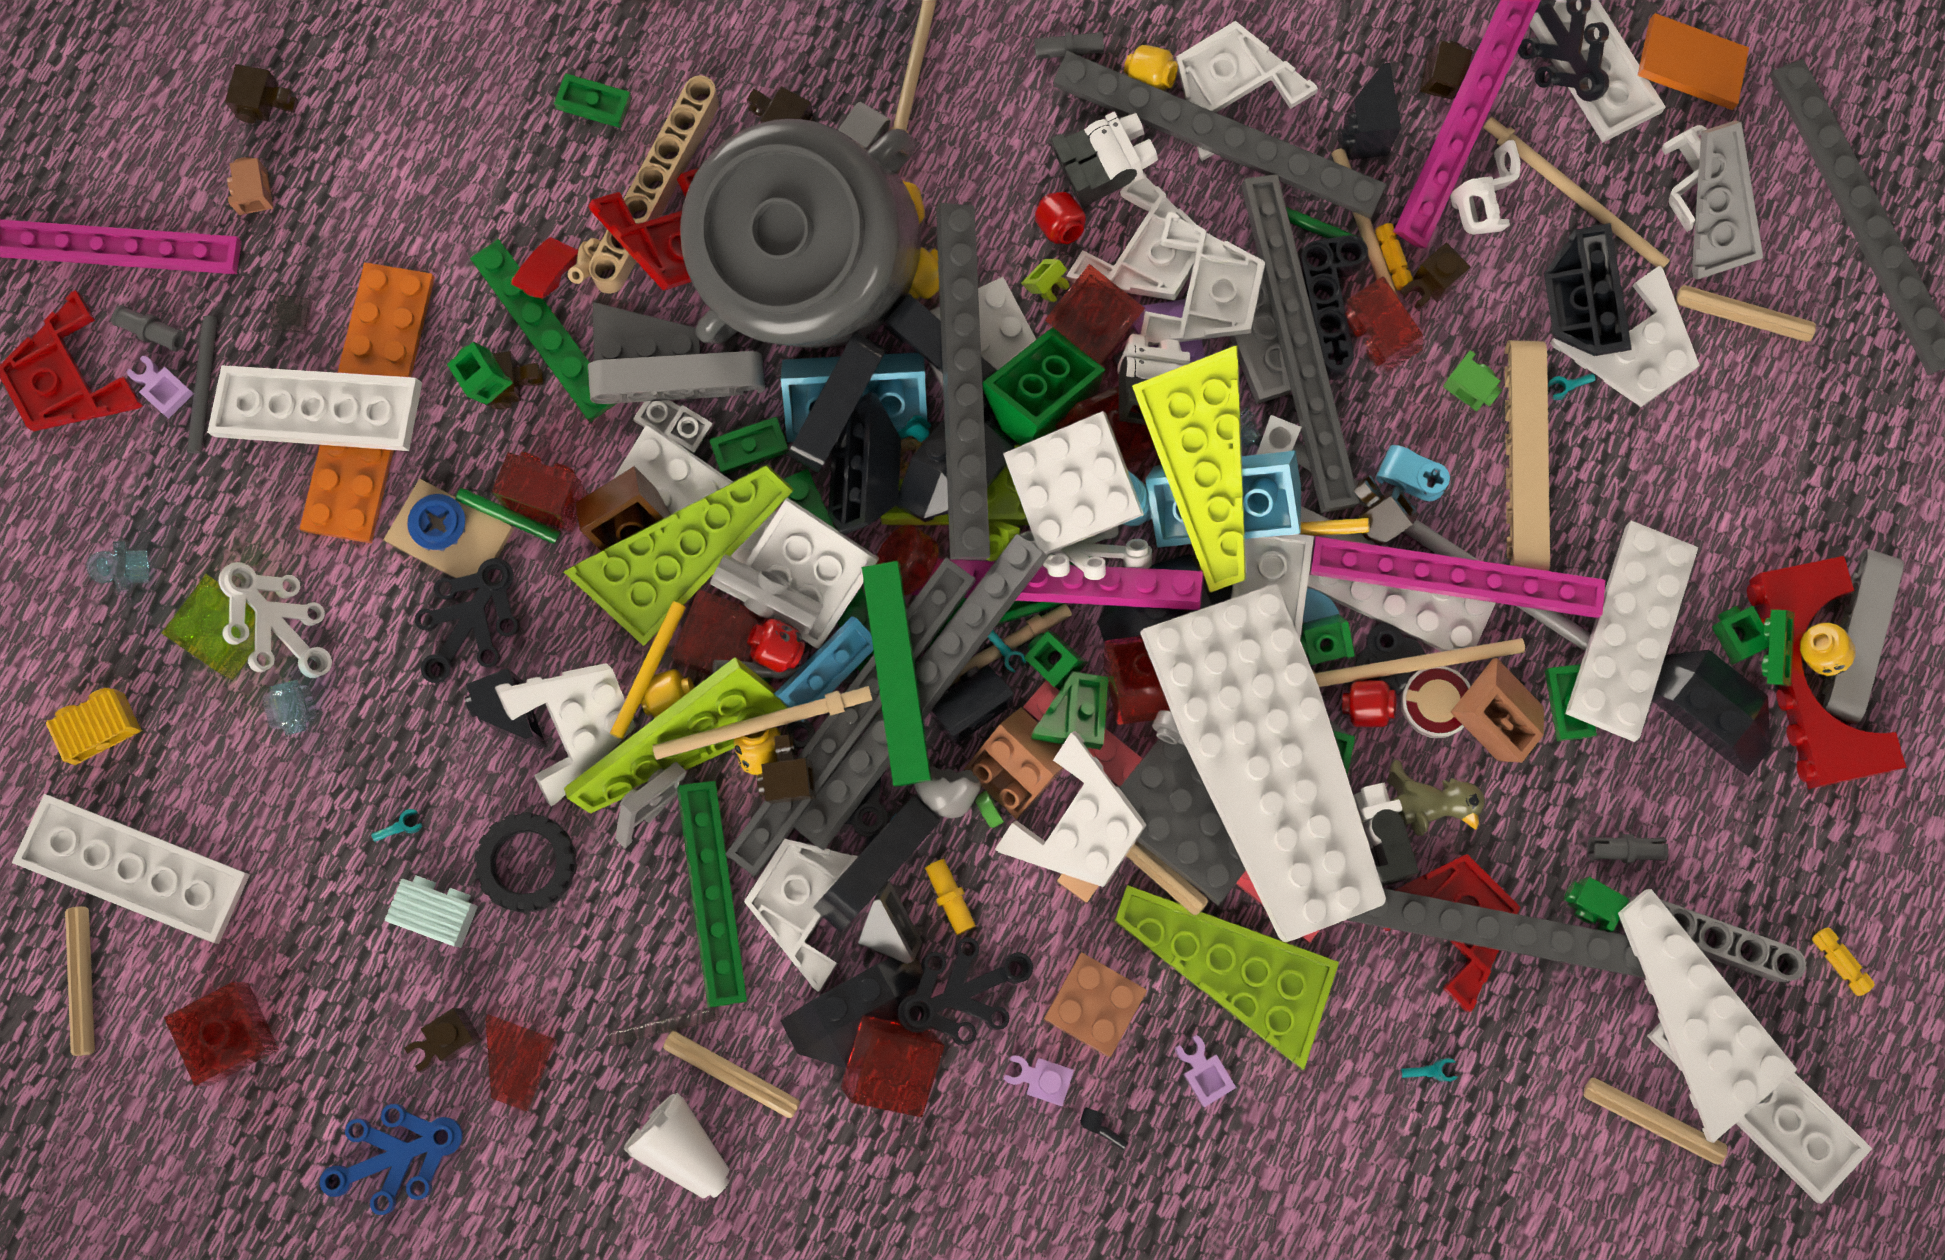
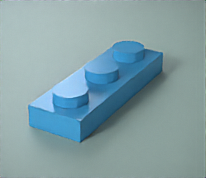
[774,617,873,722]

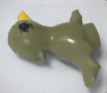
[1386,759,1485,836]

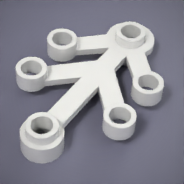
[1020,526,1152,580]
[219,562,332,678]

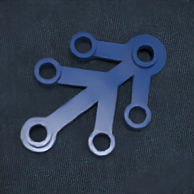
[320,1104,463,1215]

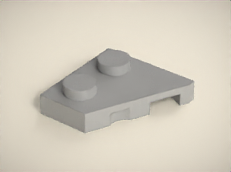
[615,762,686,849]

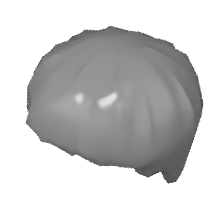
[915,766,981,818]

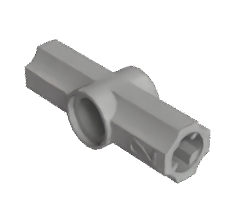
[710,554,823,634]

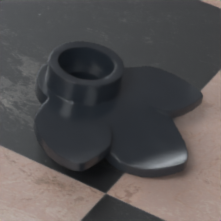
[1355,623,1426,695]

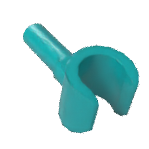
[1548,373,1595,400]
[898,415,931,442]
[988,630,1026,672]
[371,809,422,842]
[1401,1058,1458,1082]

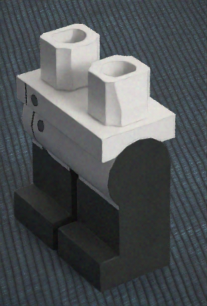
[1050,111,1158,208]
[1118,334,1190,425]
[1353,782,1419,886]

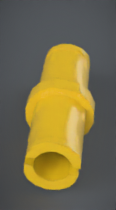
[925,859,976,935]

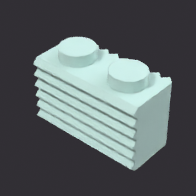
[385,875,478,948]

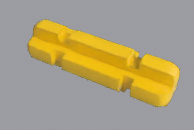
[1375,223,1413,291]
[1812,927,1875,996]

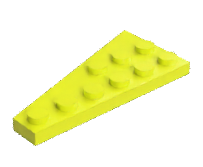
[1132,345,1246,592]

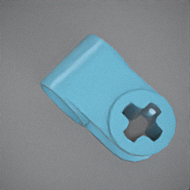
[1376,445,1450,501]

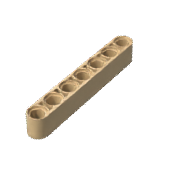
[589,75,719,294]
[1505,340,1550,571]

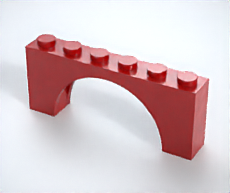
[1747,556,1907,789]

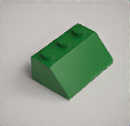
[982,328,1106,446]

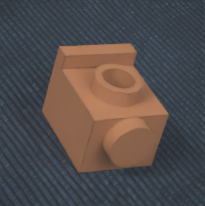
[227,157,273,215]

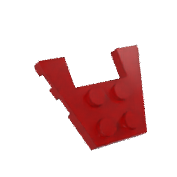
[588,168,699,291]
[0,290,143,432]
[1383,854,1521,1012]

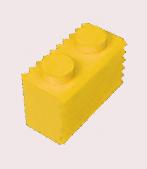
[46,688,142,765]

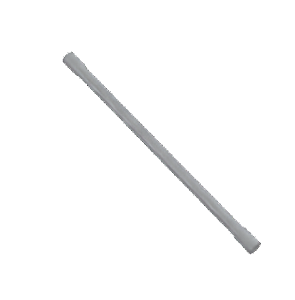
[1292,440,1591,651]

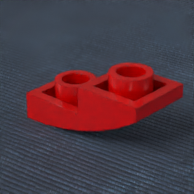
[511,237,578,299]

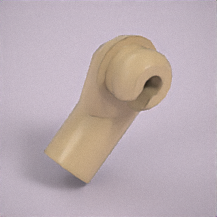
[568,238,601,284]

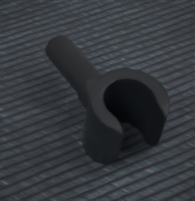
[1080,1107,1128,1150]

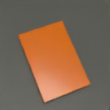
[1637,13,1749,110]

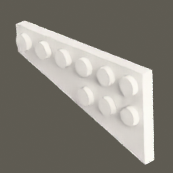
[1618,889,1797,1143]

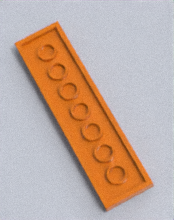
[299,262,435,543]

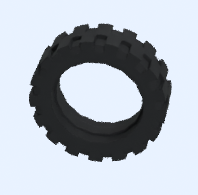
[474,812,577,913]

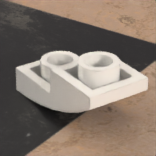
[633,400,713,454]

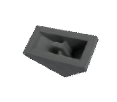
[858,881,922,964]

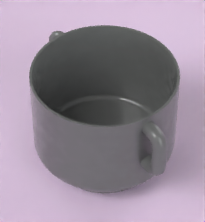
[680,119,921,349]

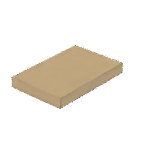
[383,479,514,590]

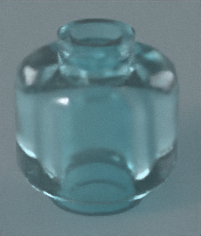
[262,679,316,735]

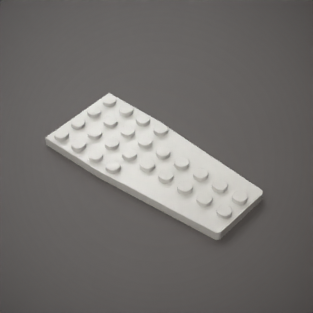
[1140,584,1386,942]

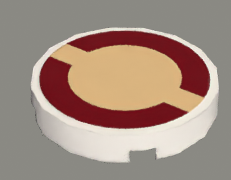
[1401,666,1471,738]

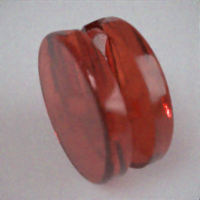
[875,525,939,596]

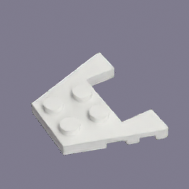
[1176,21,1318,161]
[1066,172,1196,301]
[1140,211,1265,346]
[1550,266,1700,407]
[495,663,636,806]
[995,731,1147,887]
[744,838,895,992]

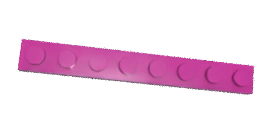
[1393,0,1541,248]
[0,219,242,274]
[1309,536,1606,618]
[910,557,1204,610]

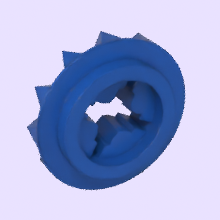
[407,494,467,551]

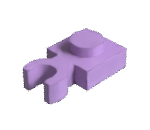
[126,356,194,419]
[1175,1035,1236,1107]
[1004,1055,1074,1106]

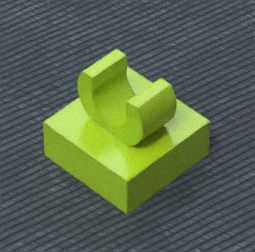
[1021,259,1070,302]
[986,521,1020,561]

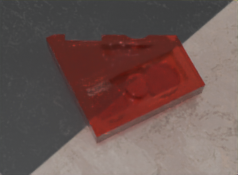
[485,1014,556,1111]

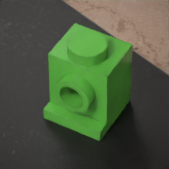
[1443,350,1502,412]

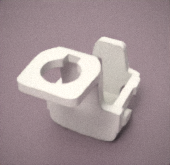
[1662,125,1707,232]
[1450,140,1521,235]

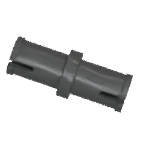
[1034,31,1104,60]
[111,305,186,352]
[1587,834,1669,863]

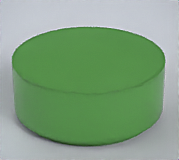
[975,790,1004,828]

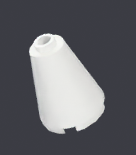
[623,1093,730,1199]

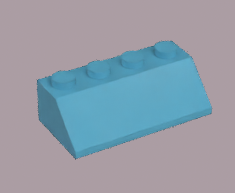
[781,353,928,442]
[1145,450,1301,547]

